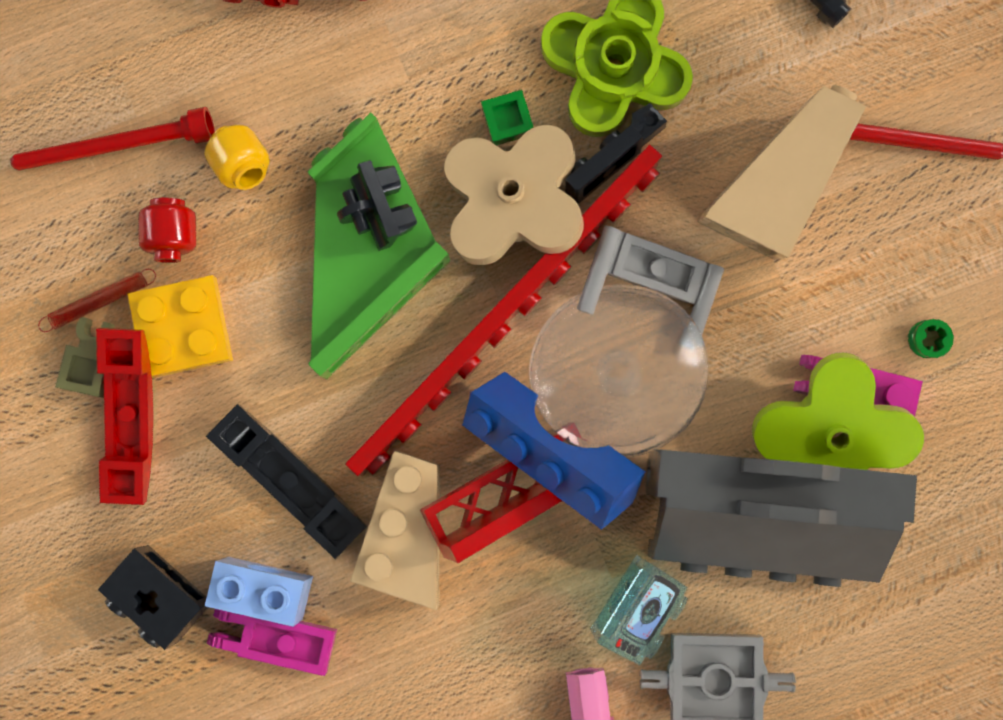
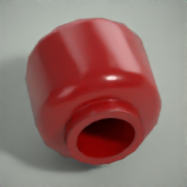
[138,197,196,263]

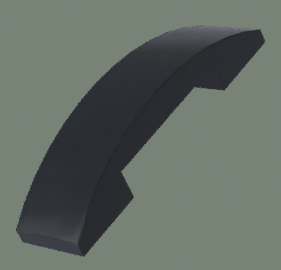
[206,404,367,559]

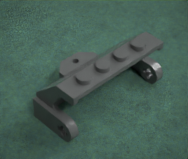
[646,449,917,587]

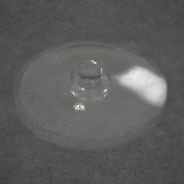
[529,284,708,458]

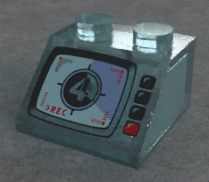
[590,554,688,665]

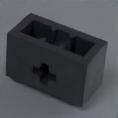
[98,545,209,650]

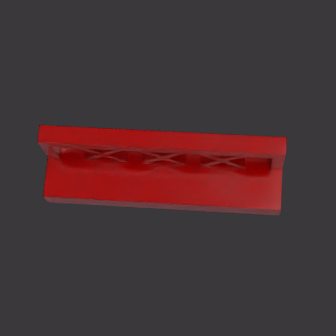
[420,424,585,563]

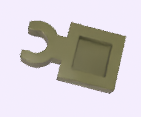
[55,317,115,398]

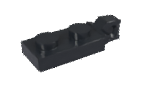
[565,103,667,204]

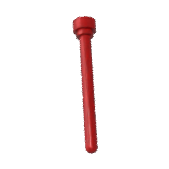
[10,106,215,170]
[849,123,1003,160]

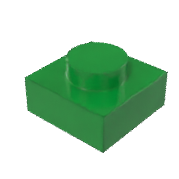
[481,90,534,146]

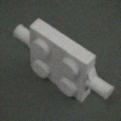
[640,633,796,720]

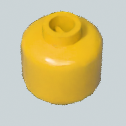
[204,125,270,190]

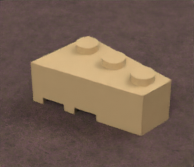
[350,451,440,611]

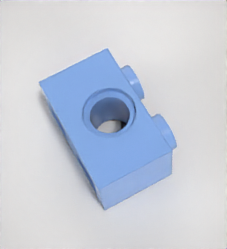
[205,557,313,627]

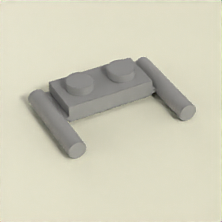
[577,226,724,351]

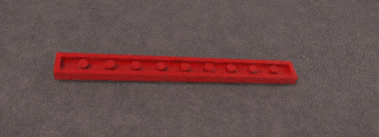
[345,144,662,476]

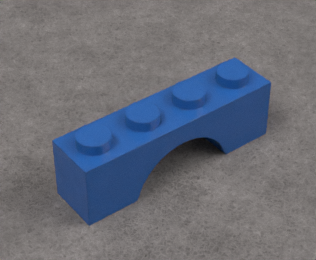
[462,372,646,530]

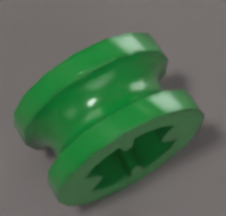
[908,319,954,358]

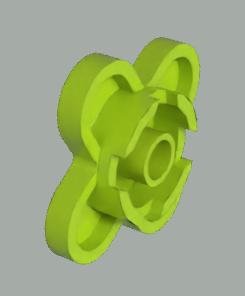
[541,0,693,137]
[752,352,924,470]

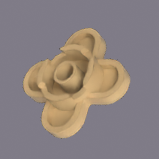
[444,125,584,265]

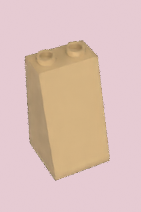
[698,85,866,260]

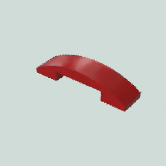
[96,328,154,505]

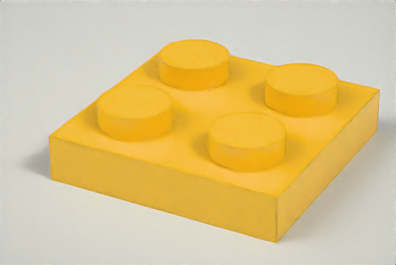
[127,275,233,378]

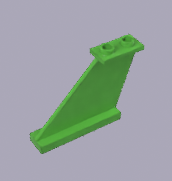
[308,113,450,380]

